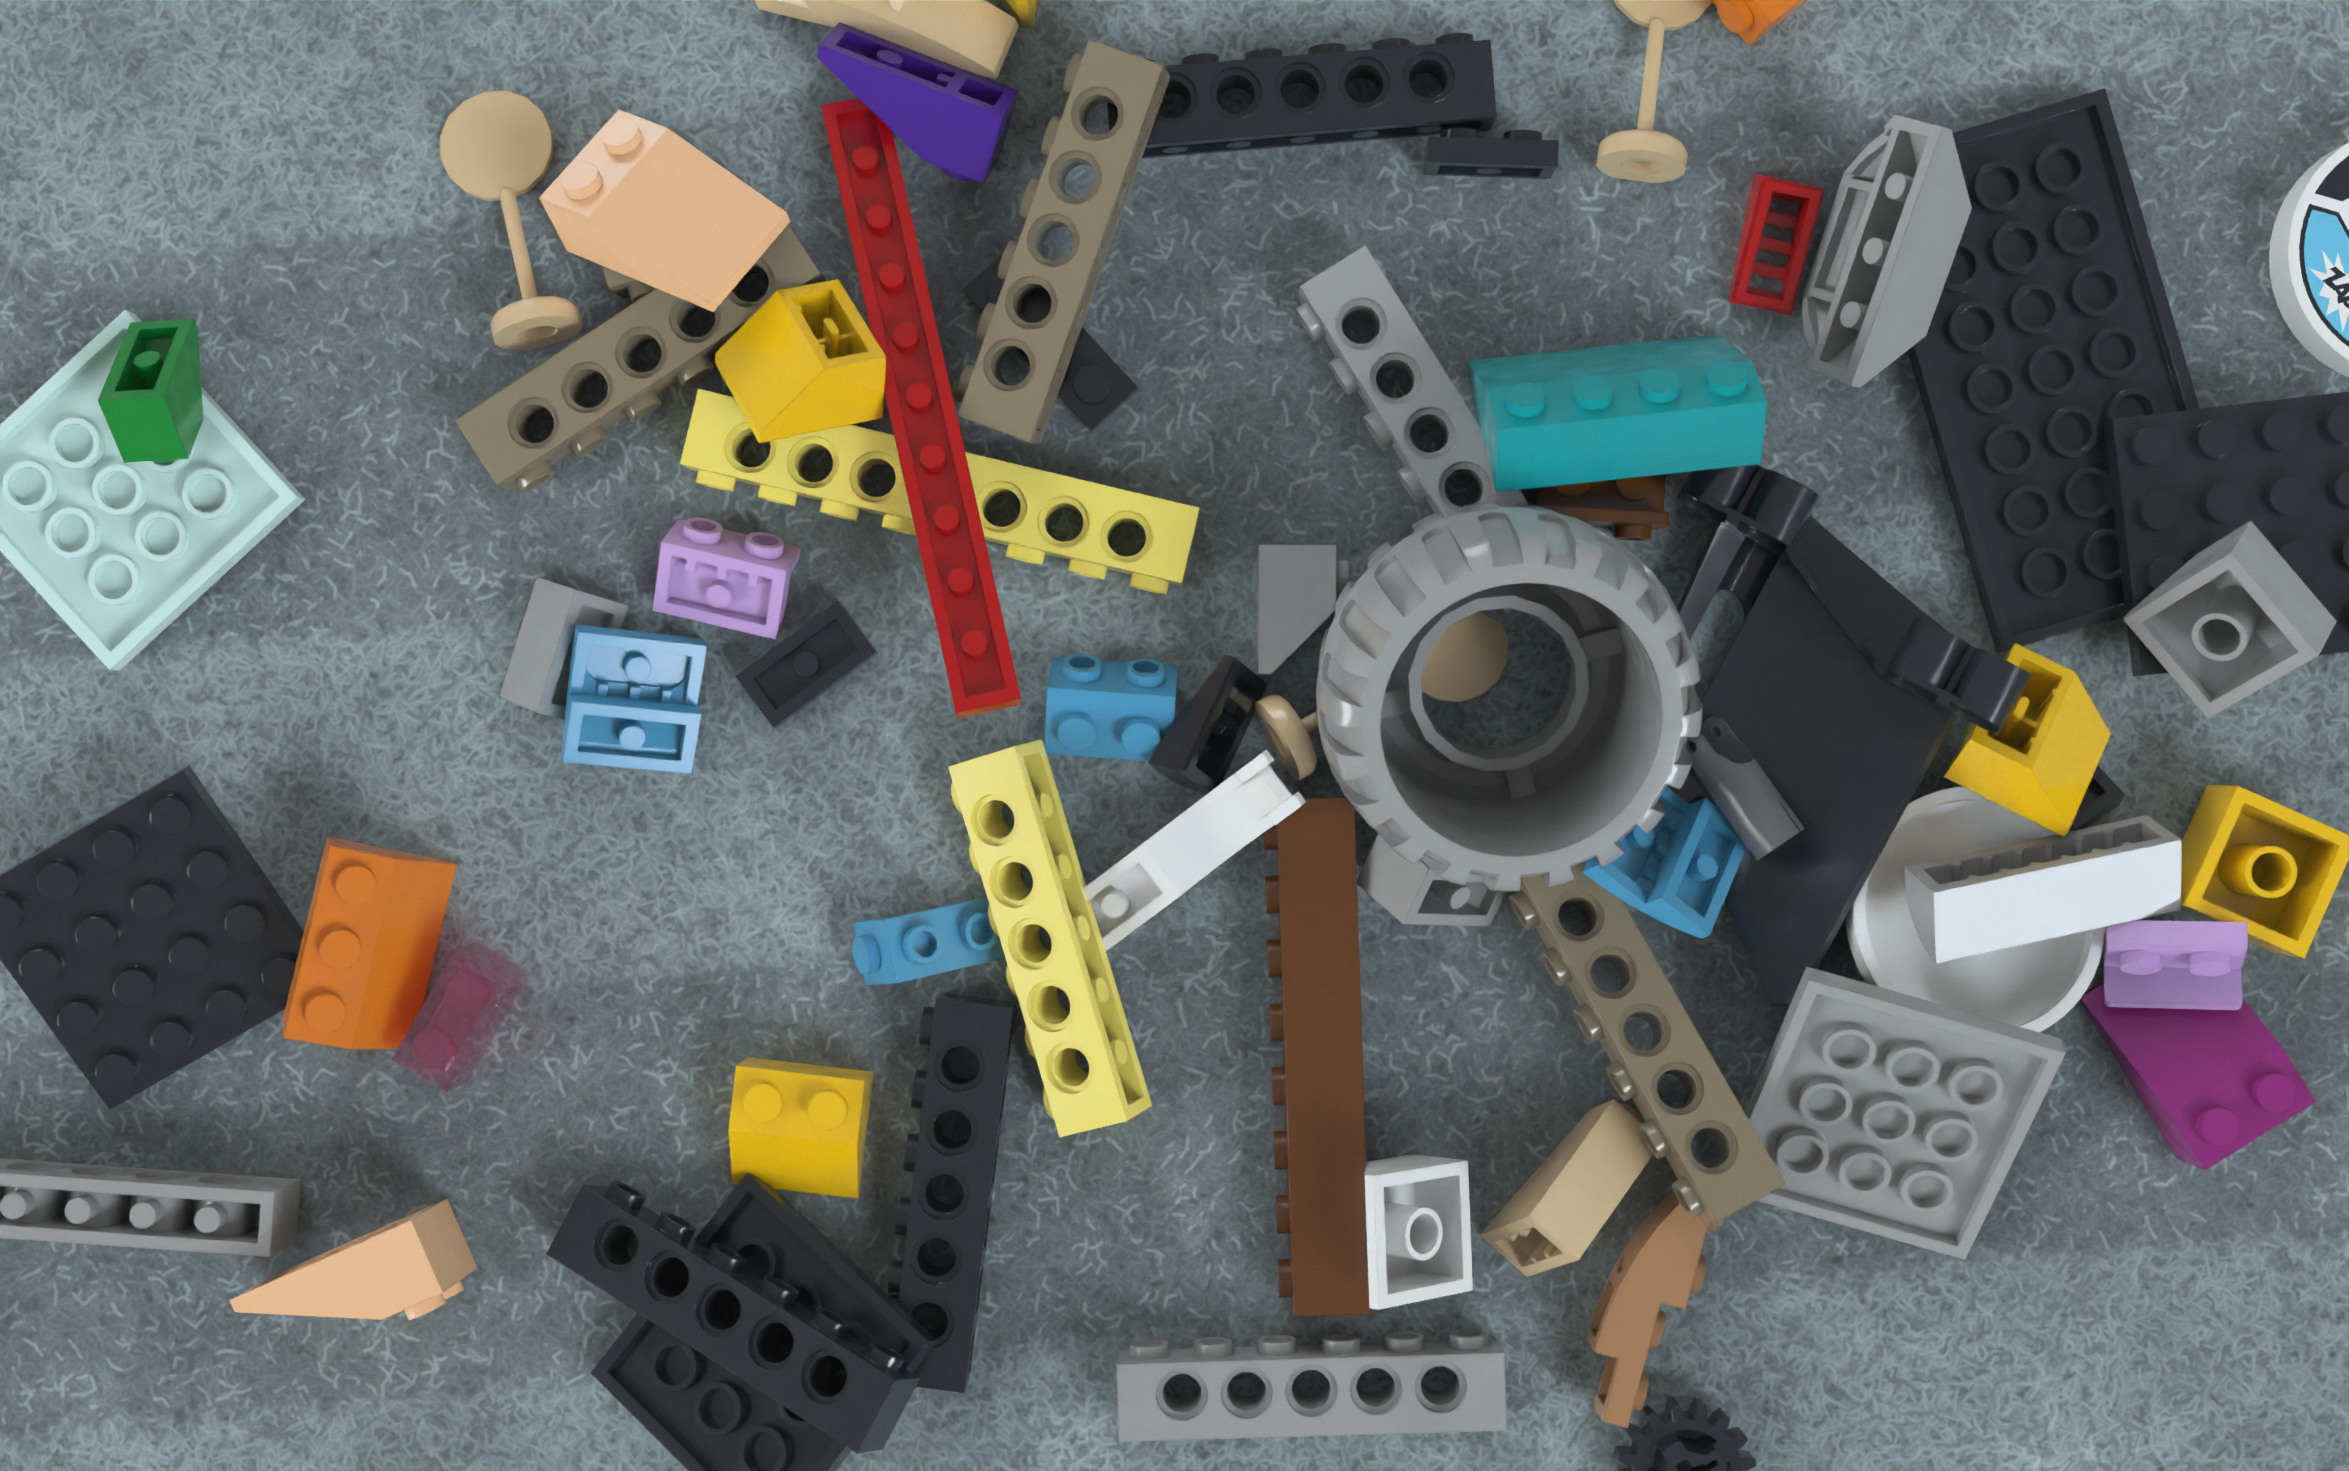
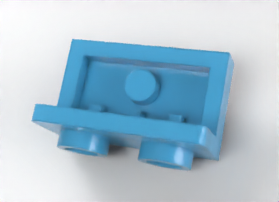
[1045,654,1178,761]

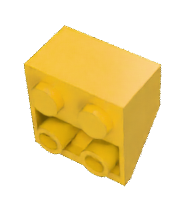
[715,279,886,443]
[1944,643,2111,837]

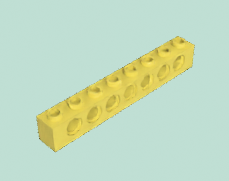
[680,389,1200,595]

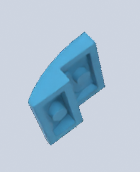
[562,624,707,774]
[1582,786,1747,939]

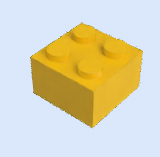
[2180,785,2349,959]

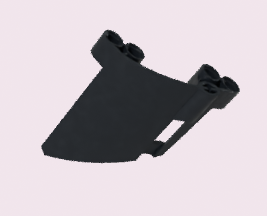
[1669,464,2031,1007]

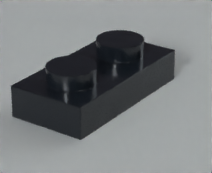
[1423,128,1559,179]
[735,601,879,728]

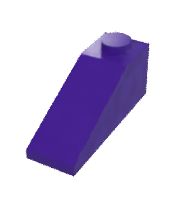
[817,22,1019,184]

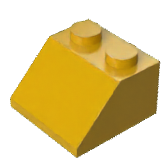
[728,1057,873,1199]

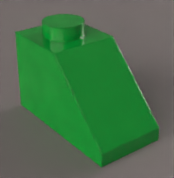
[98,318,203,463]

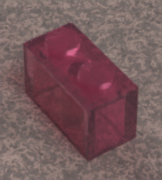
[392,942,531,1092]

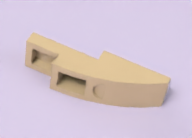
[755,0,1019,80]

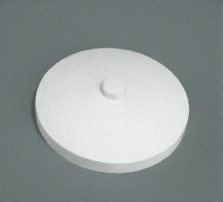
[1845,787,2105,1032]

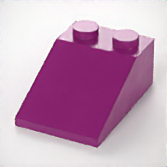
[2079,981,2316,1170]

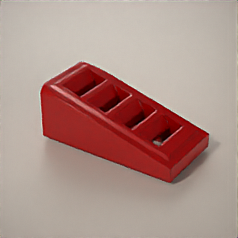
[1728,174,1825,315]

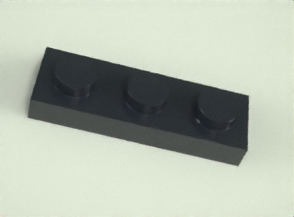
[962,252,1138,433]

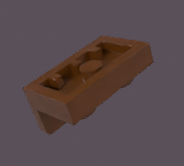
[1534,474,1670,541]

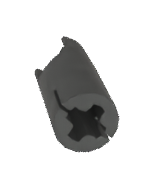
[1686,717,1805,861]

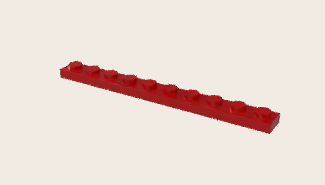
[821,98,1022,719]

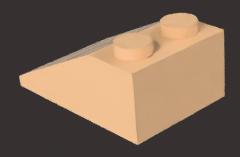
[539,110,791,312]
[229,1199,477,1320]

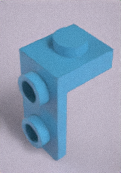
[852,897,1005,985]

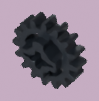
[1614,1397,1757,1471]

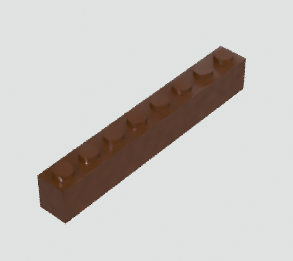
[1263,796,1371,1317]

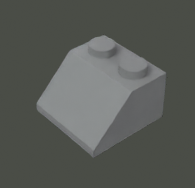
[2123,521,2337,718]

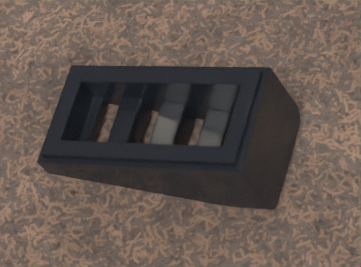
[1148,655,1268,794]

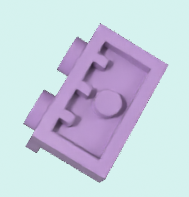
[652,517,800,640]
[2103,920,2248,1010]

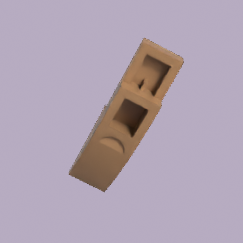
[1585,1190,1719,1428]

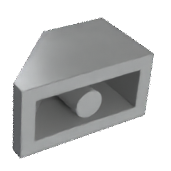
[1257,545,1349,676]
[1357,834,1506,926]

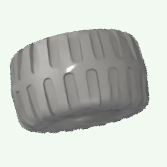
[1316,502,1703,892]

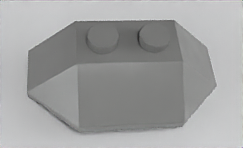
[1801,115,1972,388]

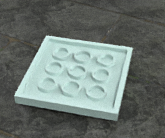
[0,310,306,671]

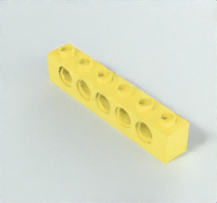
[948,739,1152,1137]

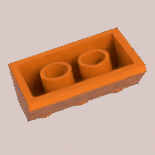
[282,837,457,1050]

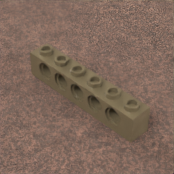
[955,39,1171,444]
[455,224,826,492]
[1509,861,1785,1225]

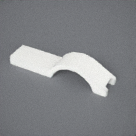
[1083,749,1306,951]

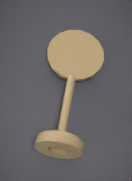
[1596,0,1712,183]
[440,90,583,350]
[1255,611,1509,780]

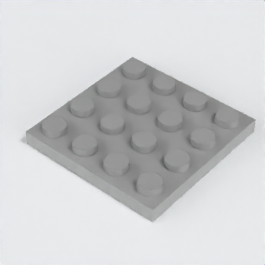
[1744,966,2066,1260]

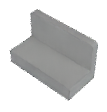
[500,578,628,720]

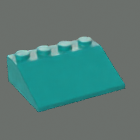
[1466,334,1767,492]

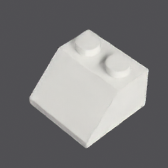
[1364,1155,1473,1310]

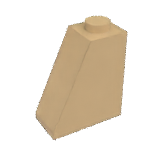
[1480,1099,1653,1277]

